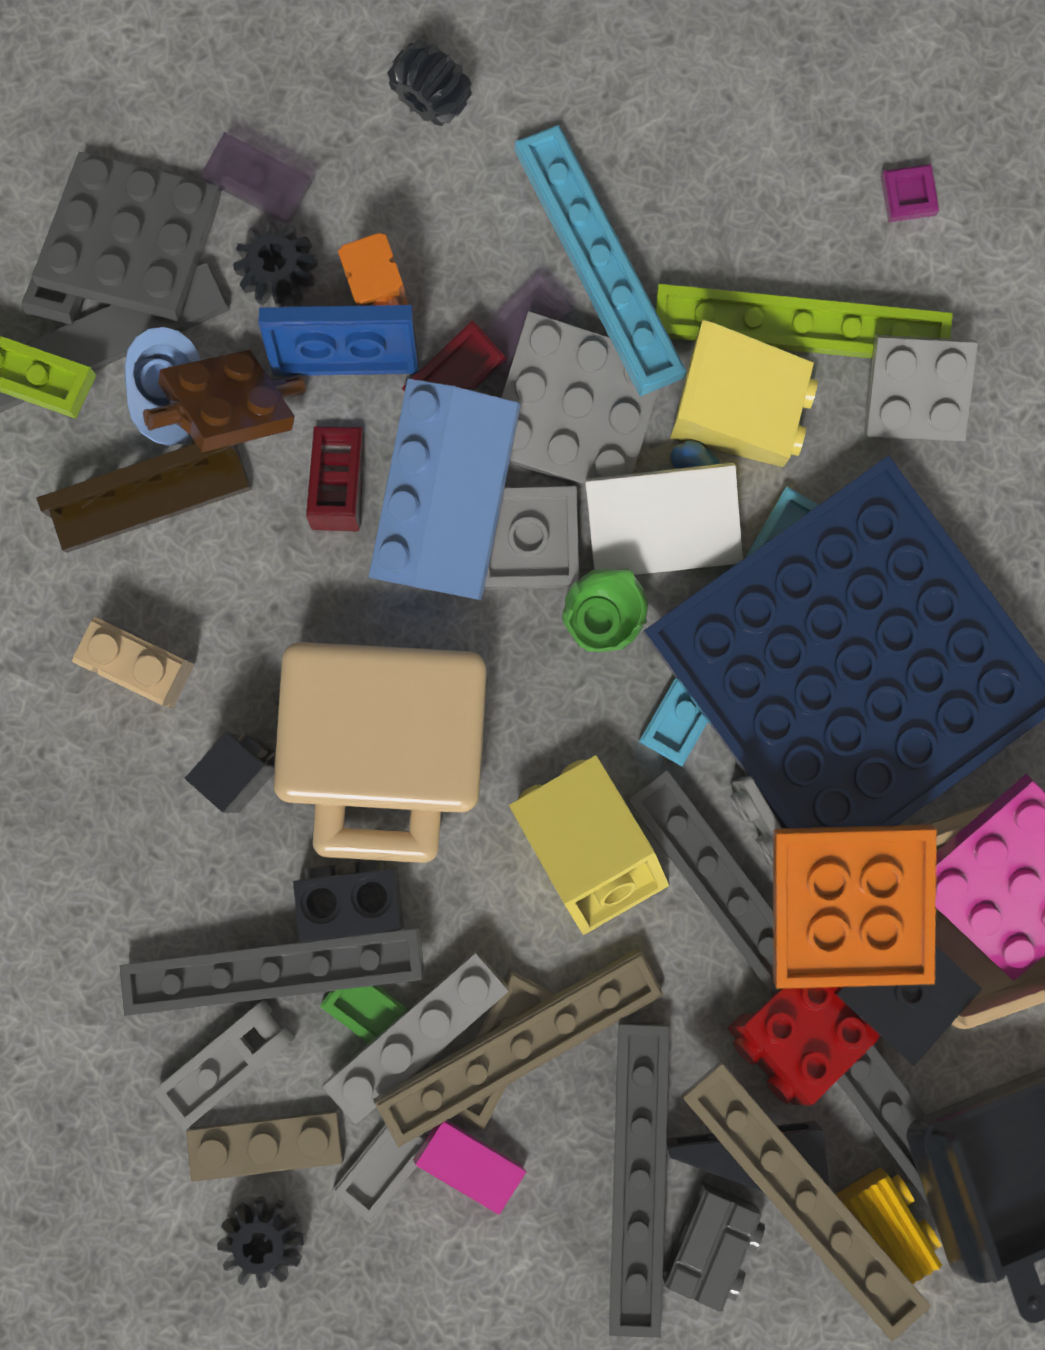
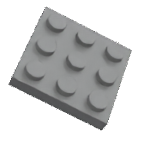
[501,311,659,487]

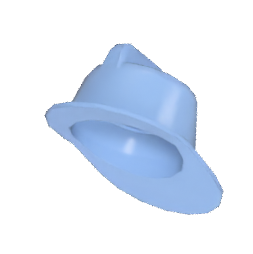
[124,327,200,446]

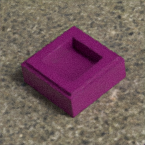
[881,164,939,223]

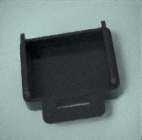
[906,1067,1045,1323]

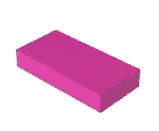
[413,1120,527,1215]

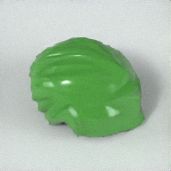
[562,568,648,653]

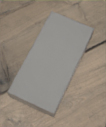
[332,1124,428,1224]

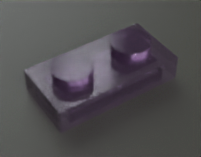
[201,132,312,224]

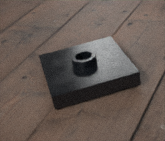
[834,945,983,1066]

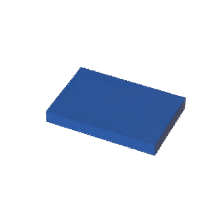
[258,305,418,376]

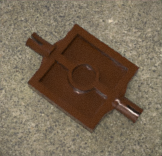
[143,349,306,452]

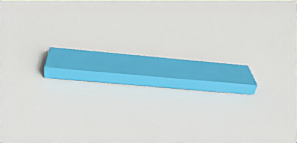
[514,125,687,397]
[638,487,818,767]

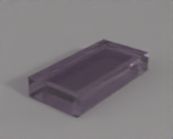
[483,273,573,379]

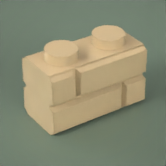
[72,617,195,708]

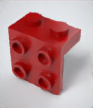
[727,987,879,1105]

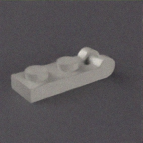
[152,999,295,1132]

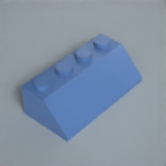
[368,379,521,600]

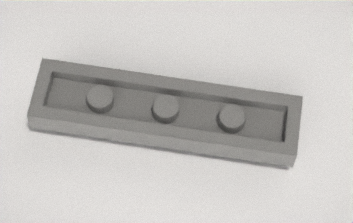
[322,950,509,1125]

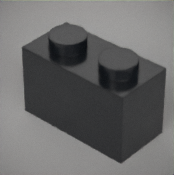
[184,732,275,813]

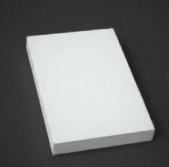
[585,463,743,575]

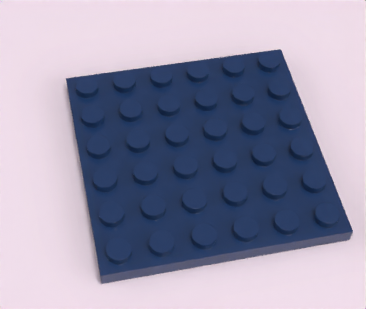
[643,455,1045,829]

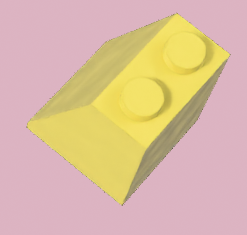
[670,320,818,467]
[509,755,669,935]

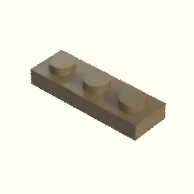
[186,1110,344,1182]

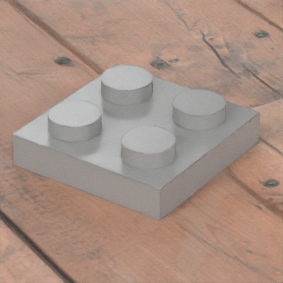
[864,335,978,441]
[484,486,579,589]

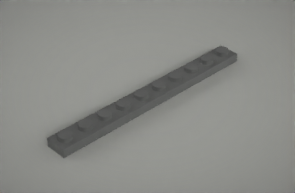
[626,770,929,1205]

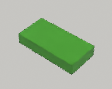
[319,985,408,1043]

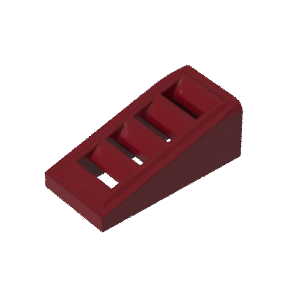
[306,426,364,532]

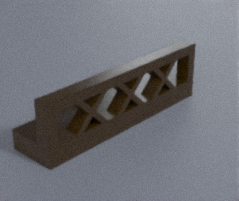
[36,443,252,553]

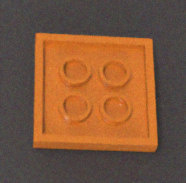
[773,825,937,988]

